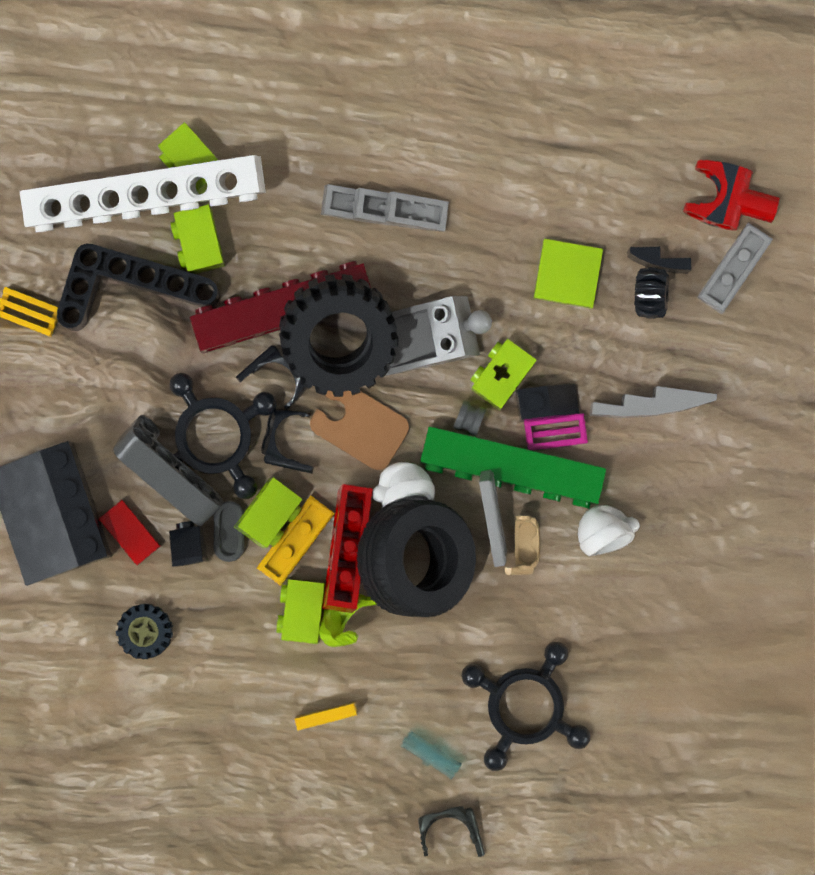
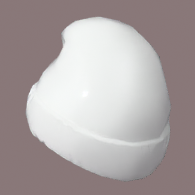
[372,462,435,507]
[578,505,640,557]

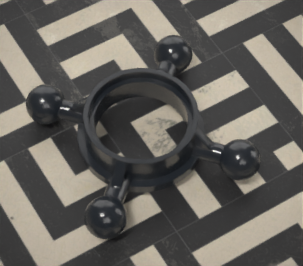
[169,373,277,499]
[461,642,591,771]

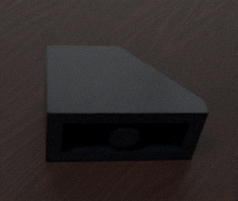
[515,384,580,422]
[169,521,208,567]

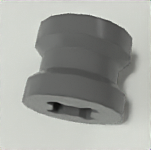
[453,400,486,437]

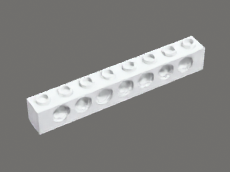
[20,155,266,232]

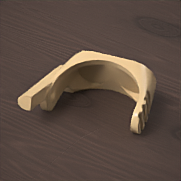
[505,516,540,575]

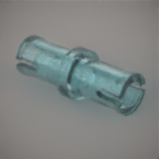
[400,730,462,779]

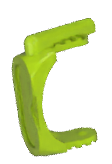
[319,594,376,647]

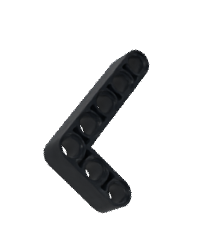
[57,243,220,331]

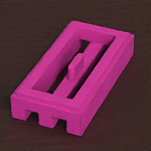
[524,413,588,451]

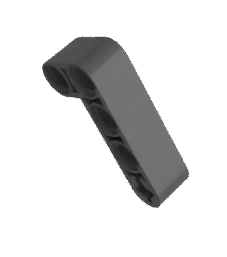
[113,415,223,526]

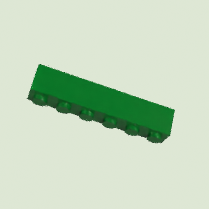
[420,426,606,509]

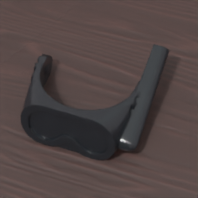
[236,345,307,410]
[261,409,314,474]

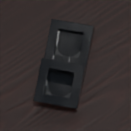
[627,247,691,274]

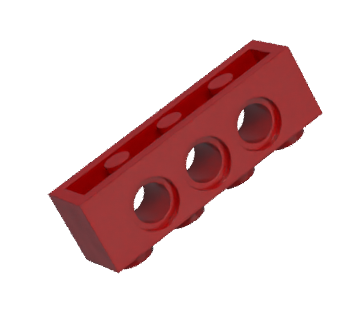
[322,484,373,613]

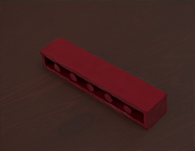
[190,261,371,354]

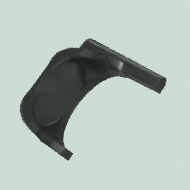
[418,806,485,857]

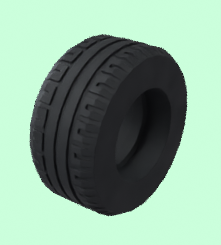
[357,500,476,618]

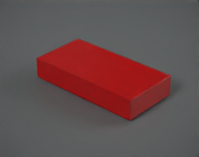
[99,500,161,566]

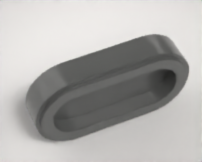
[214,501,245,562]

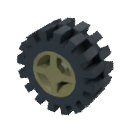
[116,604,173,659]

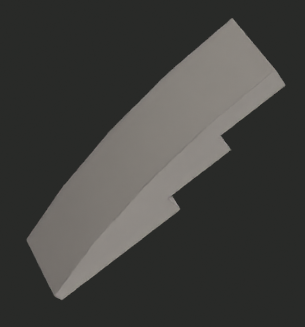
[321,184,449,232]
[589,386,717,418]

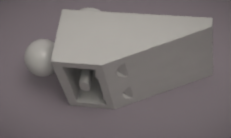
[385,296,492,376]

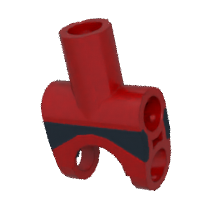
[683,160,780,231]

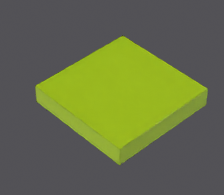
[533,239,603,309]

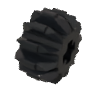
[634,267,669,319]

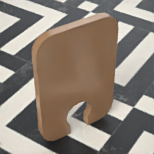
[310,391,409,470]

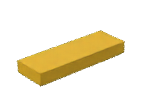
[257,495,335,586]

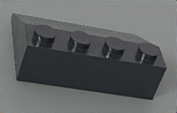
[0,441,112,586]

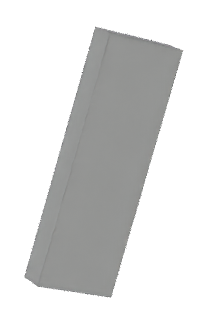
[697,222,773,314]
[479,470,507,567]

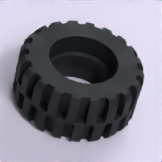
[279,274,398,397]

